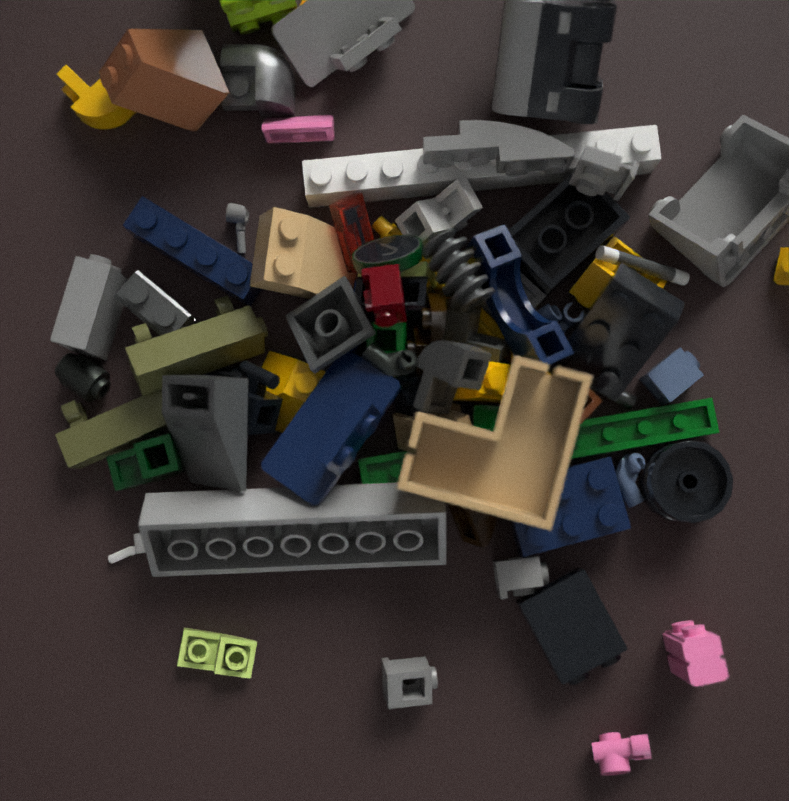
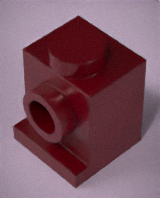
[361,264,407,327]

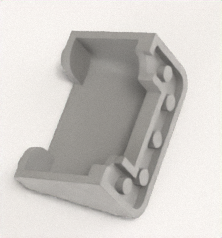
[648,115,789,287]

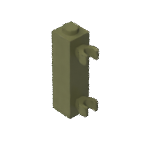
[125,295,268,396]
[55,389,169,469]

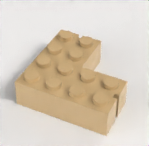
[397,356,592,530]

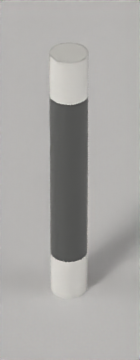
[596,245,690,286]

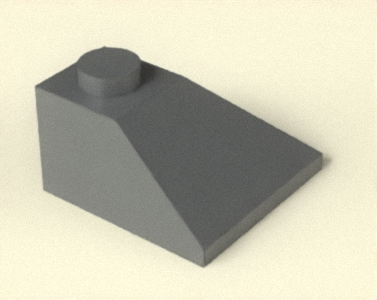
[285,276,376,374]

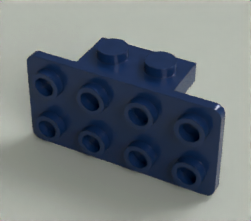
[261,350,401,506]

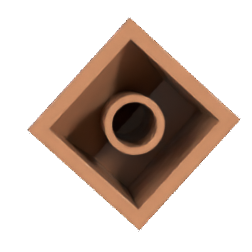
[99,29,230,131]

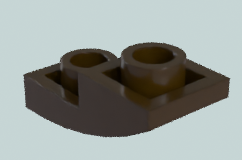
[406,293,447,376]

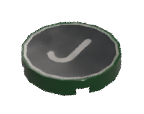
[352,235,423,275]

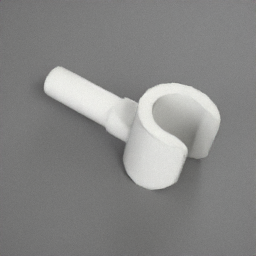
[108,533,146,564]

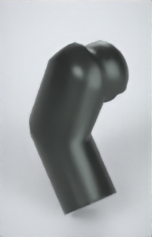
[361,342,417,377]

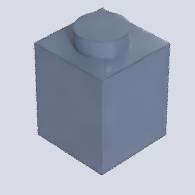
[639,347,704,406]

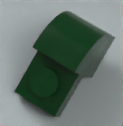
[106,434,185,491]

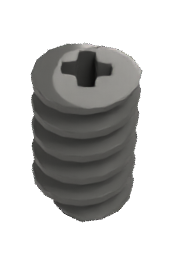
[422,228,496,313]

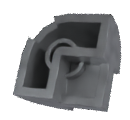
[220,44,295,116]

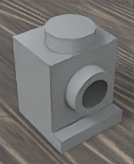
[492,555,549,599]
[381,656,438,709]

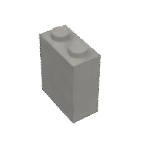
[50,254,128,361]

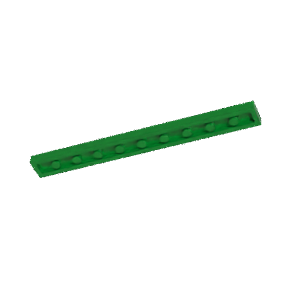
[358,398,720,484]

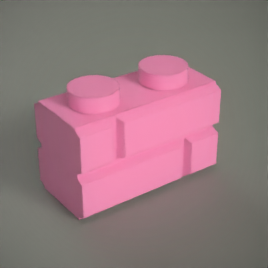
[662,620,729,687]

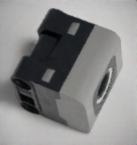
[492,0,618,125]

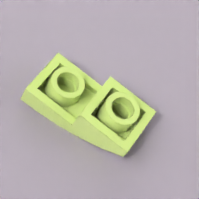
[177,627,257,679]

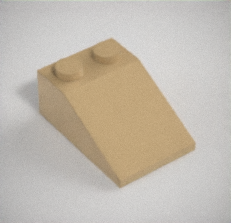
[250,207,360,299]

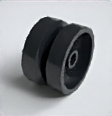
[639,440,733,523]

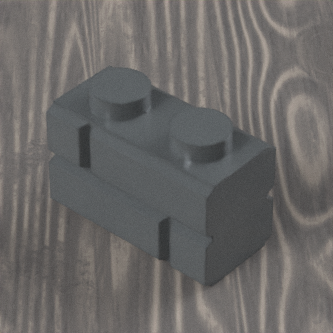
[114,270,199,336]

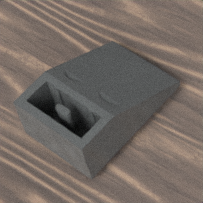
[162,375,248,491]

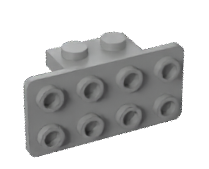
[271,0,415,87]

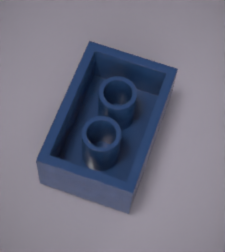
[509,457,631,557]

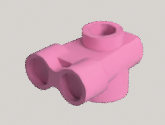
[592,732,652,776]

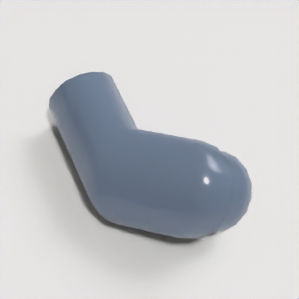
[615,453,646,508]

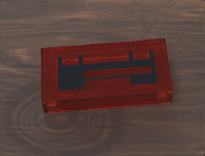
[329,193,375,273]

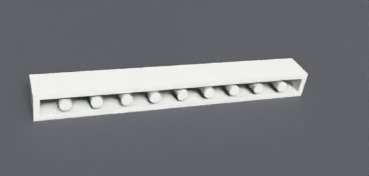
[302,125,662,208]

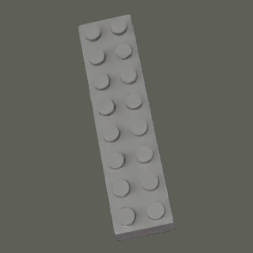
[138,483,446,577]

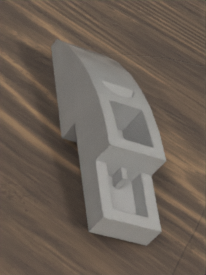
[423,120,575,177]

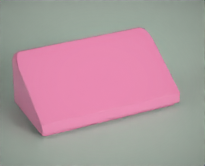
[262,115,335,144]

